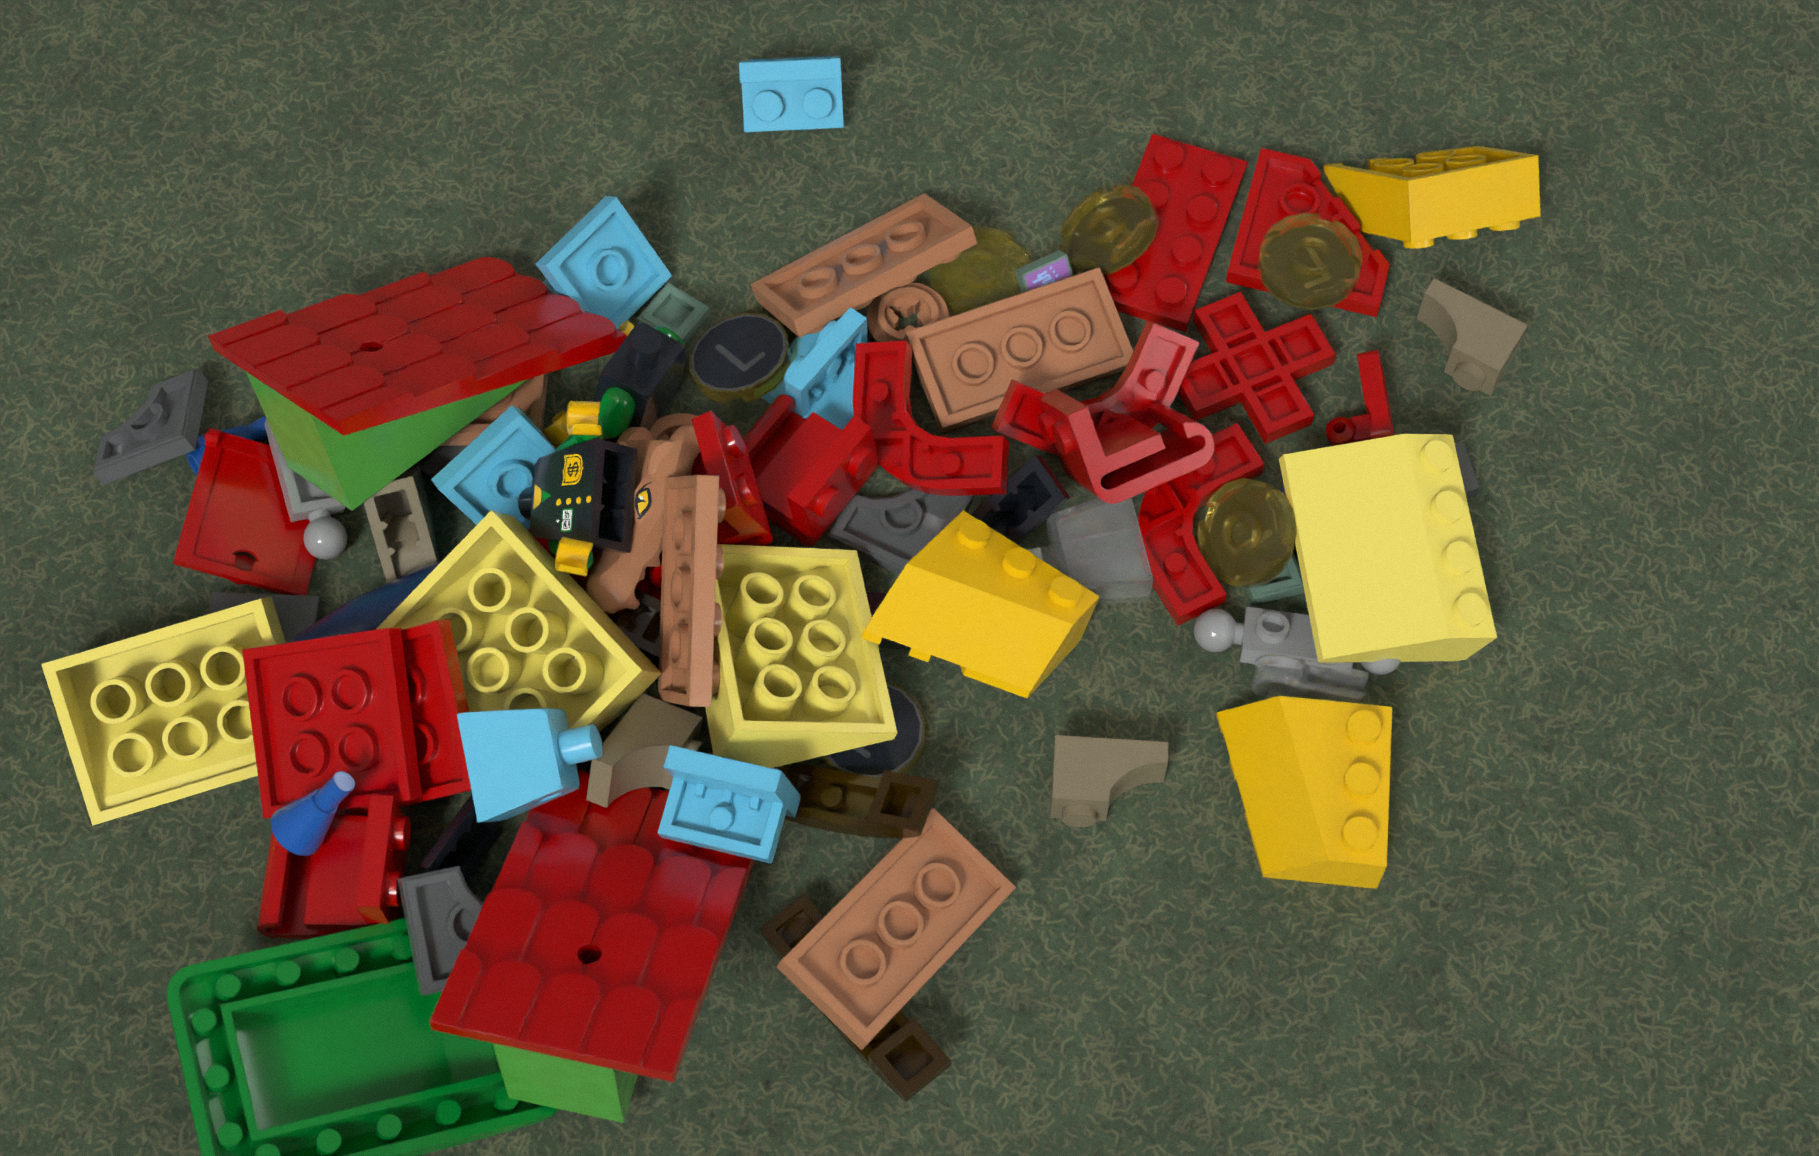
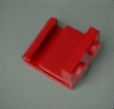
[1037,389,1214,504]
[742,394,879,547]
[647,411,773,588]
[257,795,411,939]

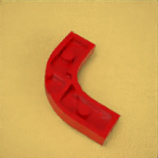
[991,320,1200,455]
[853,340,1009,496]
[1136,423,1265,626]

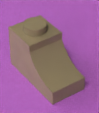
[1417,278,1528,396]
[364,465,440,583]
[586,693,705,808]
[1050,735,1168,827]

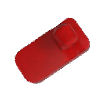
[1326,349,1395,446]

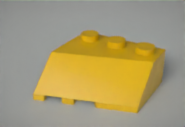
[1323,146,1541,249]
[861,510,1100,698]
[1216,696,1392,889]

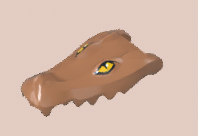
[584,426,700,614]

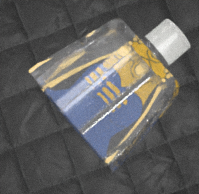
[1027,497,1153,604]

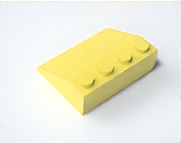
[1279,434,1497,663]
[376,510,662,732]
[705,544,897,768]
[41,596,286,826]

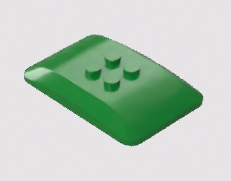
[167,901,560,1156]

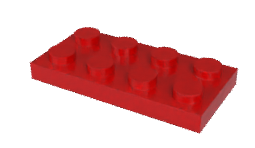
[1102,134,1248,332]

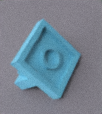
[739,55,844,132]
[536,196,672,329]
[754,307,868,430]
[431,405,557,530]
[658,745,801,864]

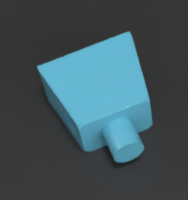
[457,708,603,822]

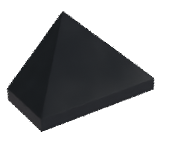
[970,455,1070,545]
[419,794,503,882]

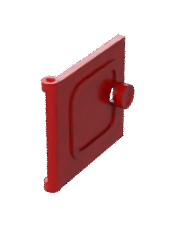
[173,427,316,595]

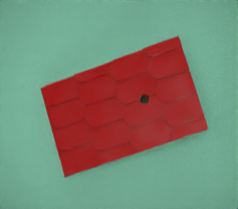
[208,257,627,511]
[429,769,755,1123]

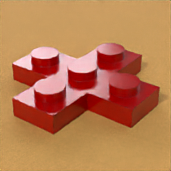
[1178,292,1336,444]

